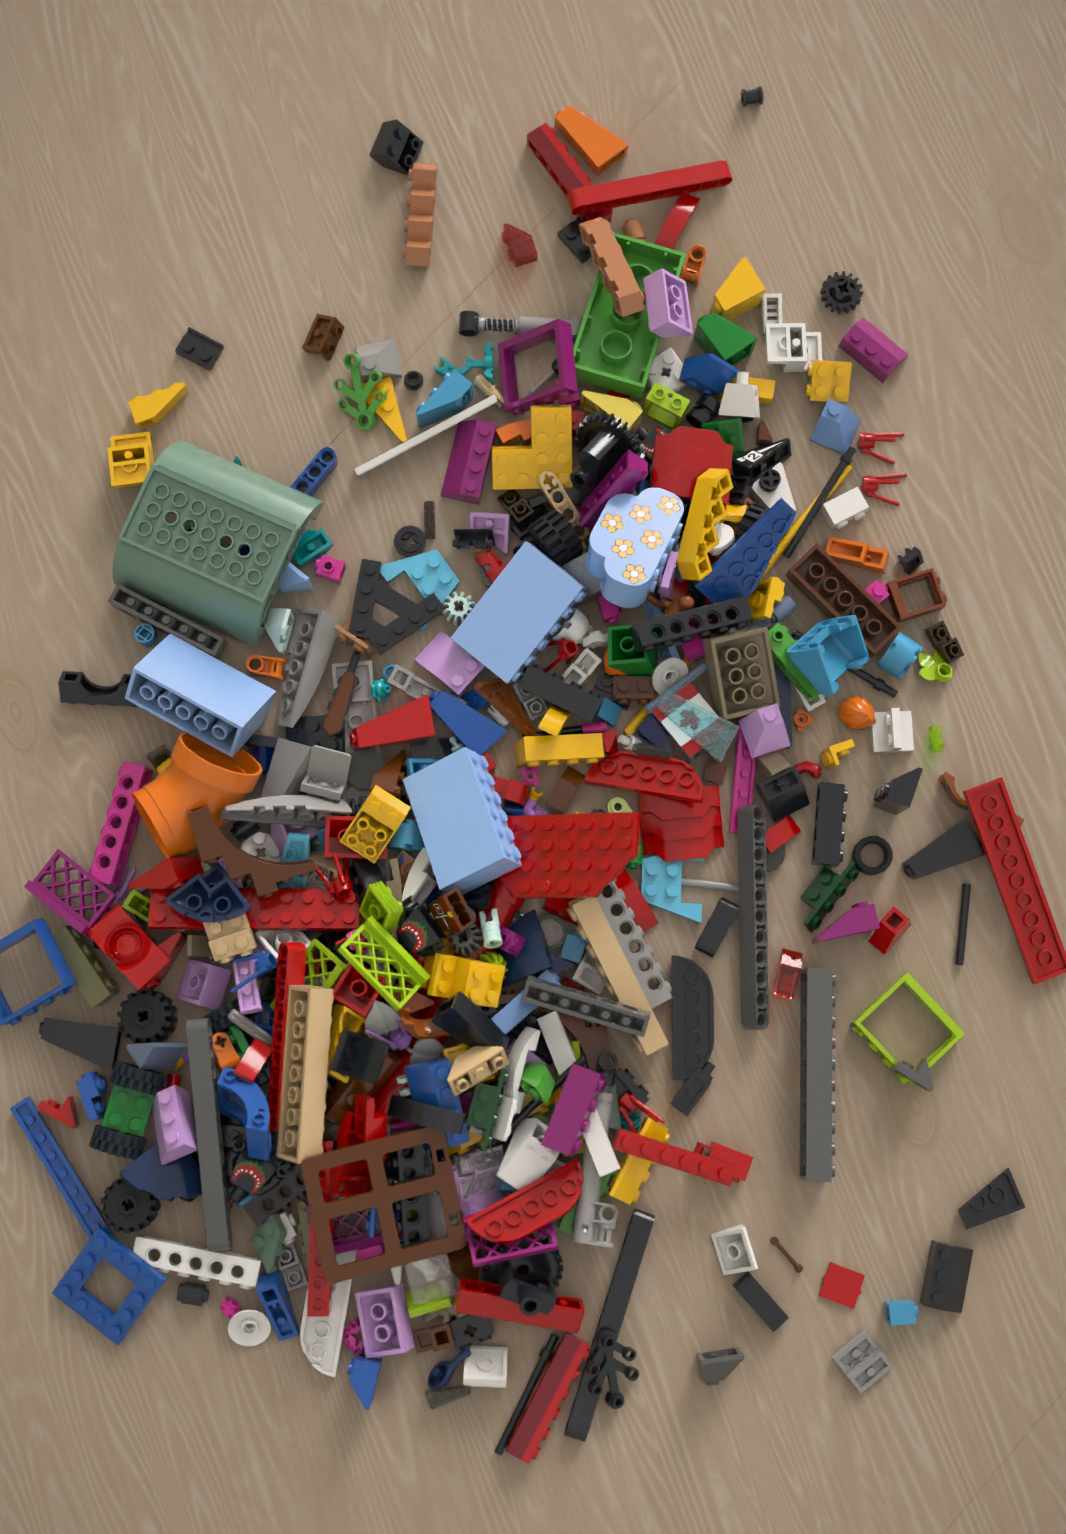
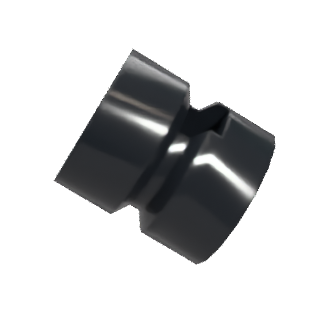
[686,394,721,429]

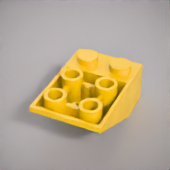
[339,785,411,864]

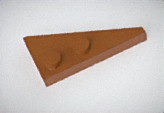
[473,678,538,737]

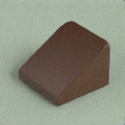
[755,420,773,446]

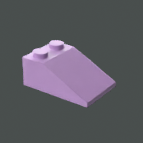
[414,631,486,698]

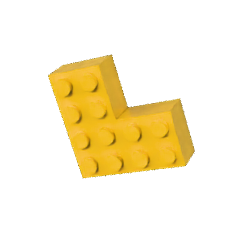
[492,405,572,490]

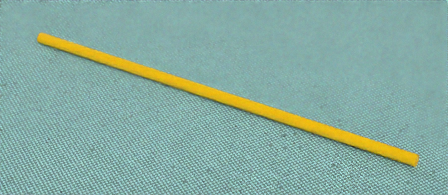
[623,465,852,735]

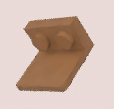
[334,615,376,658]

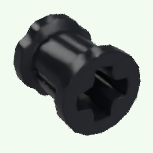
[741,86,763,107]

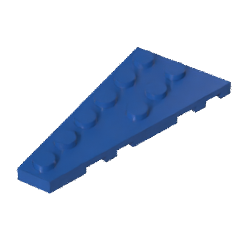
[694,498,796,620]

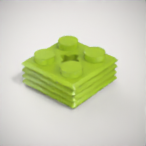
[359,880,403,936]

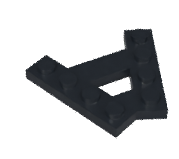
[349,559,445,656]

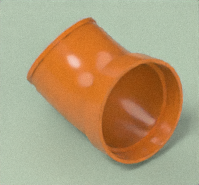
[131,732,262,859]

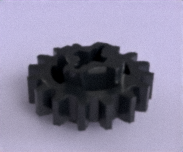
[820,271,863,314]

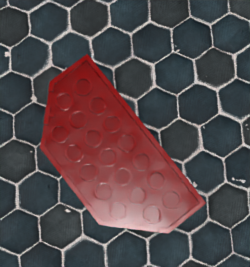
[499,812,640,899]

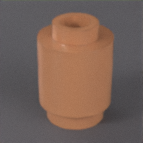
[622,218,646,241]

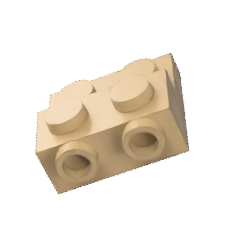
[203,913,257,964]

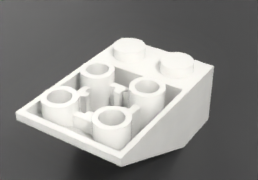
[496,1118,559,1191]

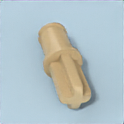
[473,374,504,409]

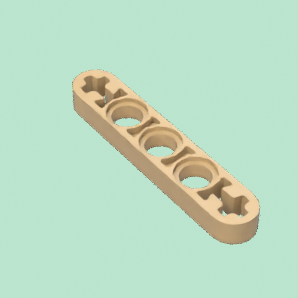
[537,471,591,555]

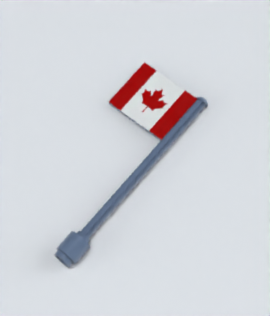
[644,595,797,759]

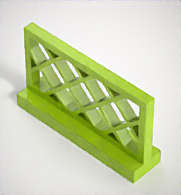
[337,916,431,1011]
[270,939,348,1010]

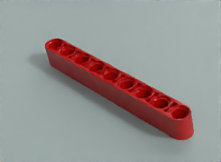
[566,160,733,215]
[268,942,306,1132]

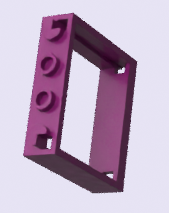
[498,319,578,416]

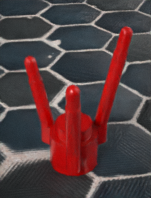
[858,432,904,465]
[861,474,907,506]
[545,638,579,673]
[315,853,353,897]
[617,1091,665,1134]

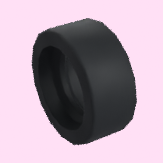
[852,836,893,875]

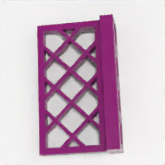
[24,849,117,937]
[306,1205,399,1254]
[463,1213,558,1267]

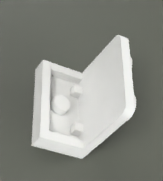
[466,1096,517,1141]

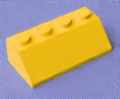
[607,1117,670,1205]

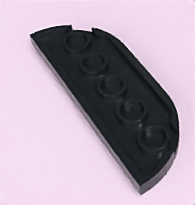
[671,955,714,1080]

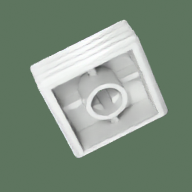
[647,348,686,397]

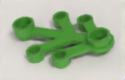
[333,353,387,430]

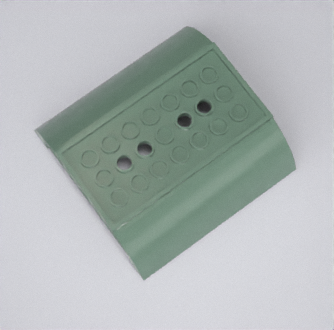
[112,440,324,648]

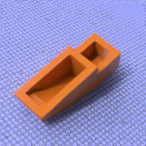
[495,419,531,446]
[825,536,890,574]

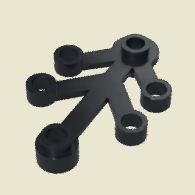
[585,1330,639,1409]

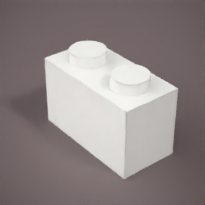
[820,487,869,530]

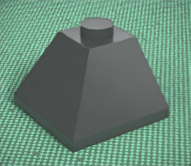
[697,1347,744,1386]

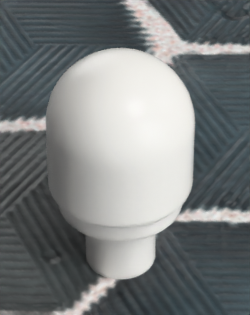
[618,735,643,752]

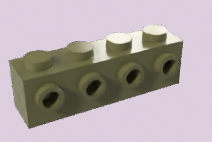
[53,925,119,1008]

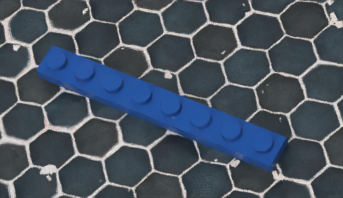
[10,1097,117,1239]

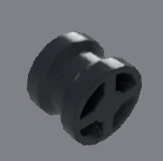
[759,469,781,493]

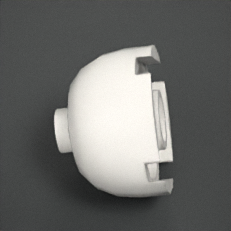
[551,607,589,645]

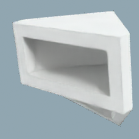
[571,951,606,995]

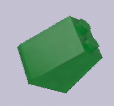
[694,312,757,366]
[608,624,658,676]

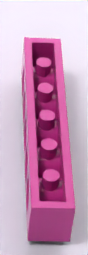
[89,761,154,888]

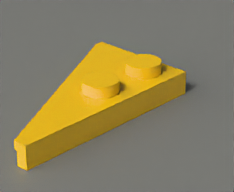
[362,377,407,443]

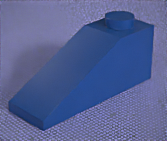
[256,1269,300,1341]

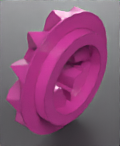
[343,1318,365,1354]

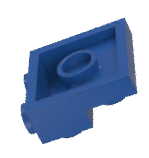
[76,1071,109,1122]

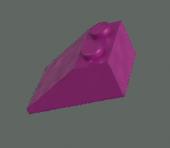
[812,901,880,943]

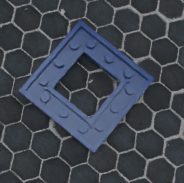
[52,1226,167,1345]

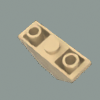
[447,1046,510,1097]

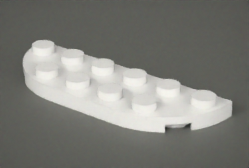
[300,1250,357,1377]

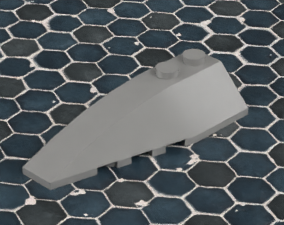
[277,609,340,728]
[219,794,352,828]

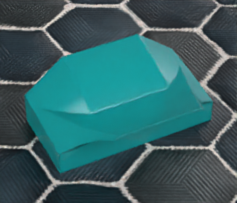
[293,528,333,567]

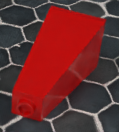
[349,695,435,751]

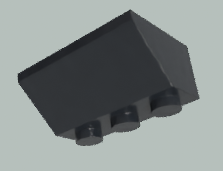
[873,767,923,815]
[920,1240,973,1313]

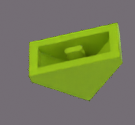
[121,889,150,923]

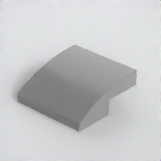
[831,1329,893,1394]

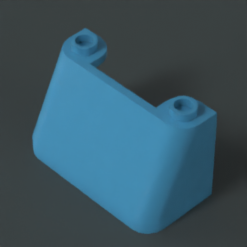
[787,615,870,697]

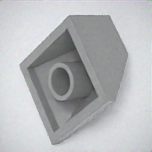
[356,339,402,383]

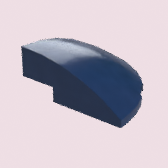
[165,862,252,923]
[497,909,554,989]
[119,1143,202,1200]

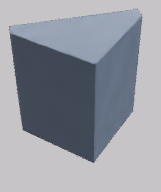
[127,1043,187,1069]

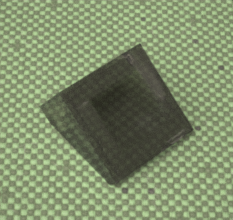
[146,745,171,769]

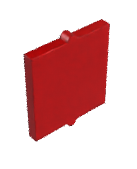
[819,1262,865,1309]

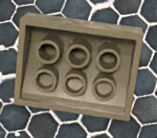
[702,627,780,720]

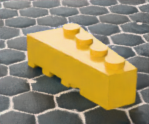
[514,733,604,768]

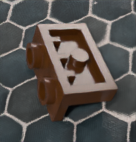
[302,314,344,361]
[612,676,655,705]

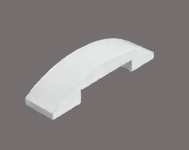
[503,1027,540,1114]

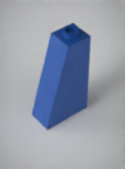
[429,691,507,755]

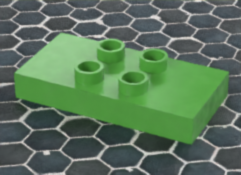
[573,232,686,399]

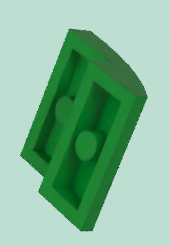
[702,417,745,459]

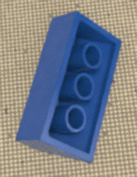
[404,1055,470,1149]

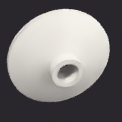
[652,657,689,695]
[228,1310,271,1346]

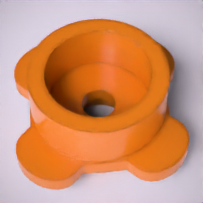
[791,708,813,732]

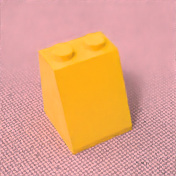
[710,257,765,321]

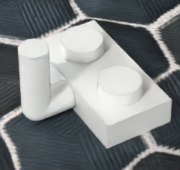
[582,625,608,649]

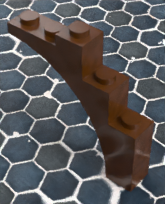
[186,805,316,898]
[499,981,611,1072]

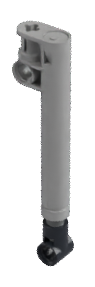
[572,1051,618,1248]

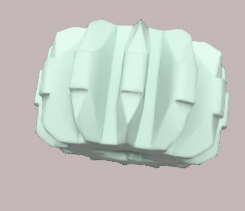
[443,592,476,625]

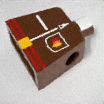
[428,886,476,932]

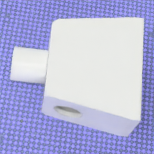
[719,372,760,418]

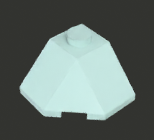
[263,608,295,656]

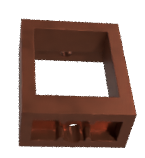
[885,568,947,623]

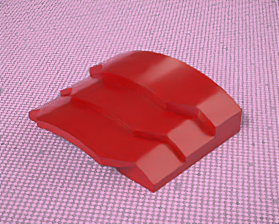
[649,426,733,506]
[637,786,724,862]

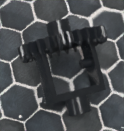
[570,411,645,494]
[482,1233,563,1316]

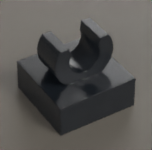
[897,547,924,575]

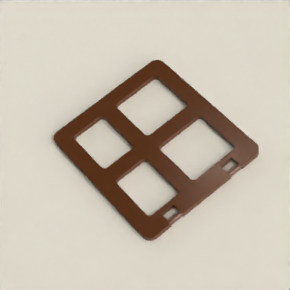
[301,1127,467,1284]

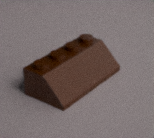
[324,1050,404,1126]

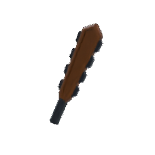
[321,651,361,737]

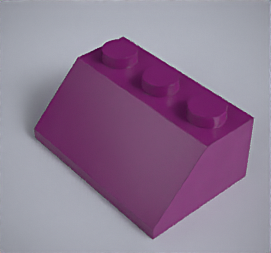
[838,318,908,383]

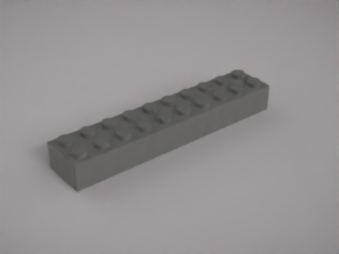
[800,968,836,1182]

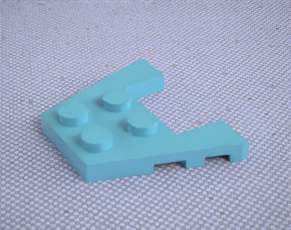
[380,549,460,631]
[641,855,704,923]

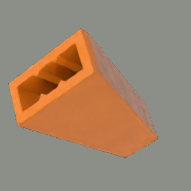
[554,105,628,176]

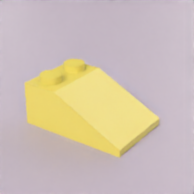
[580,390,643,433]

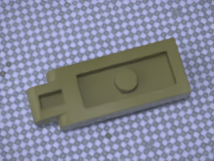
[297,1201,310,1260]

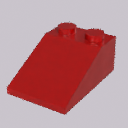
[128,855,204,890]
[143,931,187,990]

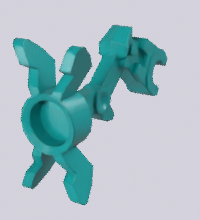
[434,341,494,385]

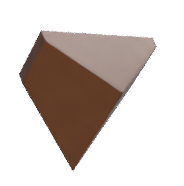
[435,1241,481,1280]

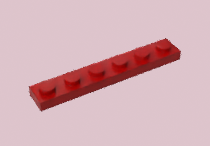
[612,1128,737,1187]

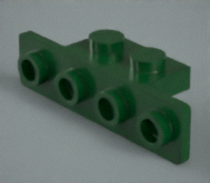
[800,861,860,933]
[465,1067,508,1152]

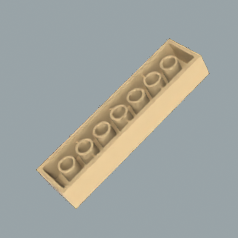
[566,898,669,1056]
[277,985,334,1164]

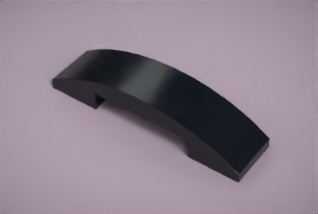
[387,1095,466,1135]

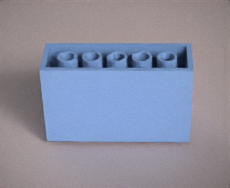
[451,541,587,684]
[125,634,276,757]
[402,747,522,895]

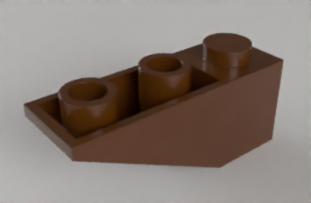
[370,750,408,798]

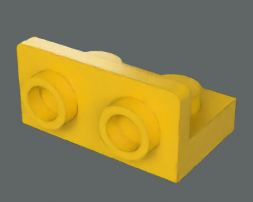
[821,739,855,770]

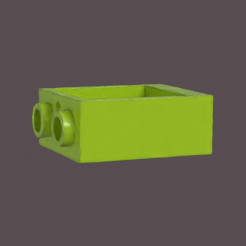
[642,382,690,429]

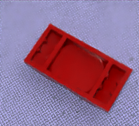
[87,904,172,991]
[330,1111,384,1197]

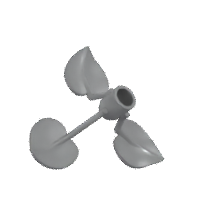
[365,1000,445,1065]

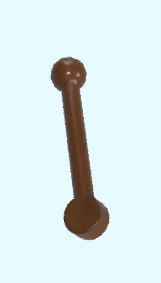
[770,1237,803,1273]

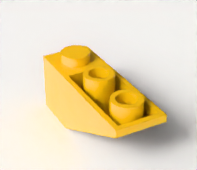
[128,383,188,430]

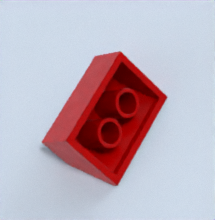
[324,815,387,860]

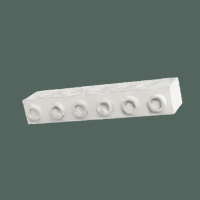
[133,1234,263,1290]

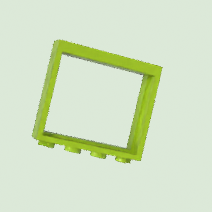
[851,972,965,1085]

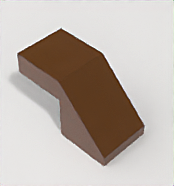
[545,766,585,814]
[412,1324,455,1353]

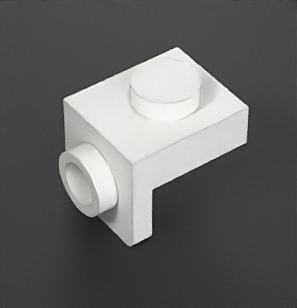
[279,1210,298,1246]

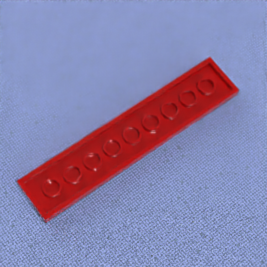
[963,777,1066,984]
[148,888,360,931]

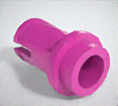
[582,720,607,734]

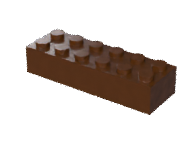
[785,543,902,659]

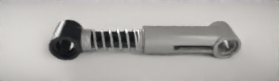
[459,311,583,342]

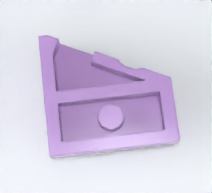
[470,512,510,553]
[657,551,678,601]

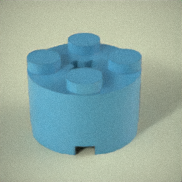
[877,632,923,680]
[387,819,425,853]

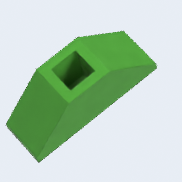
[519,1061,555,1104]

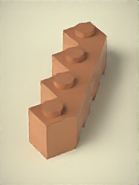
[402,162,437,267]
[579,217,645,317]

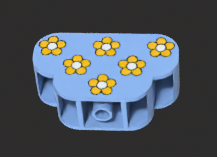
[586,488,684,608]

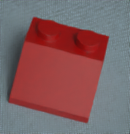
[333,963,386,1019]

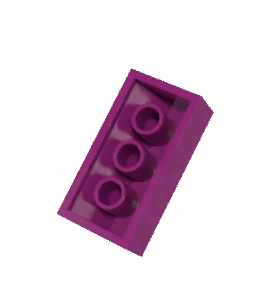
[441,419,497,505]
[578,449,648,528]
[541,1064,606,1156]

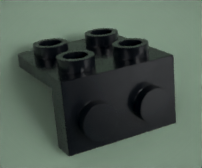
[329,1028,389,1084]
[614,1068,649,1119]

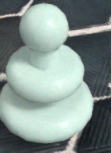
[449,736,463,752]

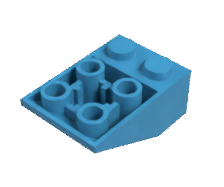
[416,369,473,428]

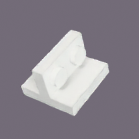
[871,708,914,753]
[463,1345,508,1388]

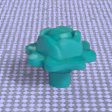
[370,679,391,702]
[620,1113,641,1132]

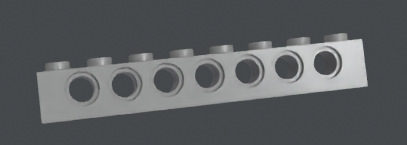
[596,879,673,1009]

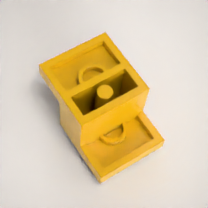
[107,432,154,489]
[427,953,506,1008]

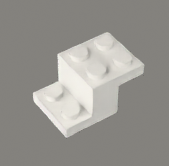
[765,323,822,373]

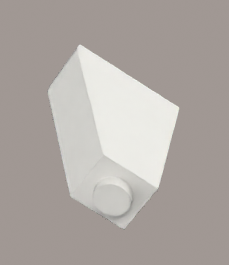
[749,462,796,511]

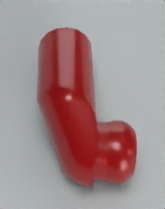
[795,761,822,779]

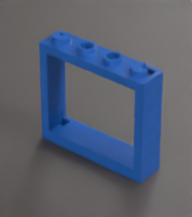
[0,918,77,1026]

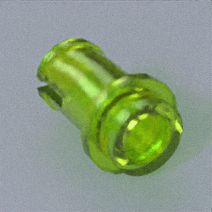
[928,726,945,752]

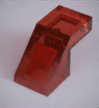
[773,948,802,999]

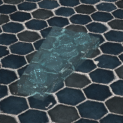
[658,690,740,764]

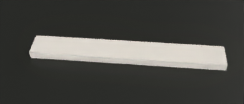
[354,395,498,476]
[537,1011,621,1177]

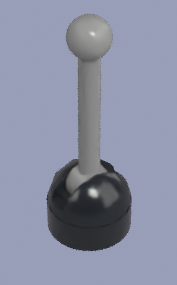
[528,358,559,395]

